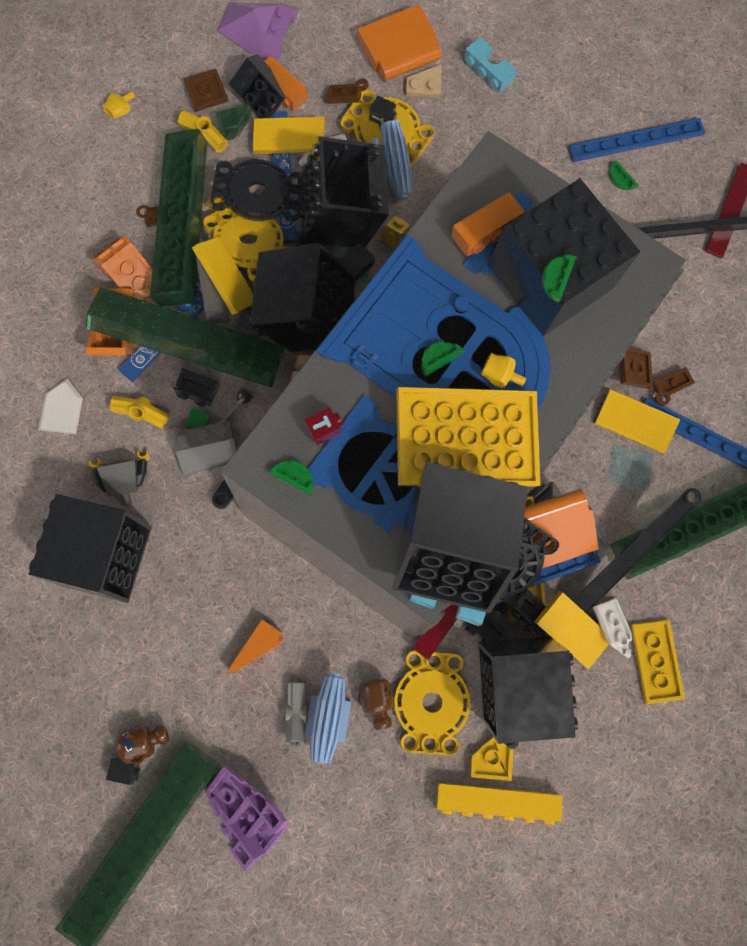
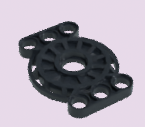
[211,159,301,222]
[491,517,559,616]

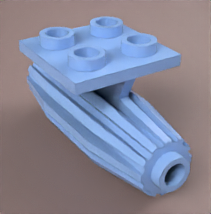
[371,120,411,200]
[304,672,351,764]

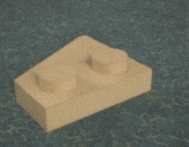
[406,65,442,98]

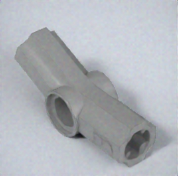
[286,683,307,747]

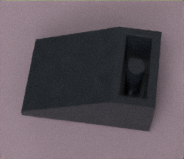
[229,54,286,118]

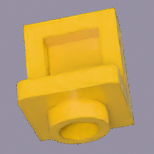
[381,216,410,248]

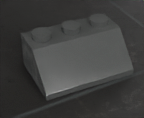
[196,257,232,325]
[172,421,237,475]

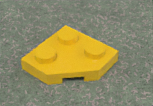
[470,737,514,781]

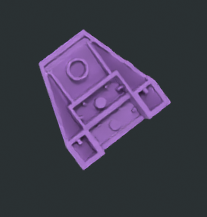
[218,2,299,62]
[206,765,290,871]

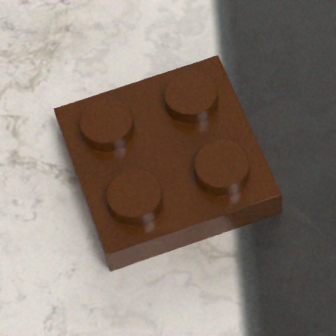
[183,69,229,112]
[619,347,653,389]

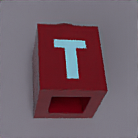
[304,407,344,446]

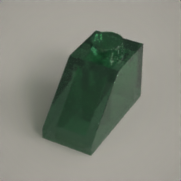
[215,104,252,140]

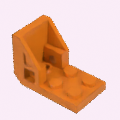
[91,236,167,310]
[86,288,135,356]

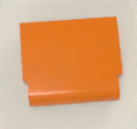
[357,4,442,82]
[523,488,599,569]

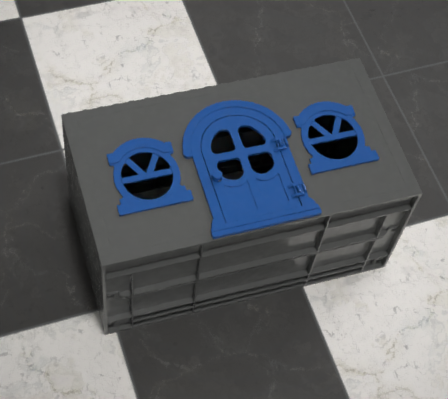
[221,131,686,638]

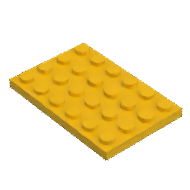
[396,387,540,487]

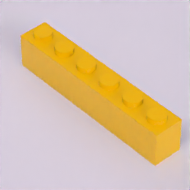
[435,782,563,825]

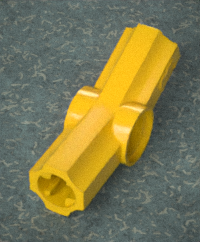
[178,110,228,153]
[109,396,170,429]

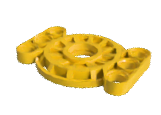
[341,90,434,168]
[203,206,290,282]
[394,651,471,755]

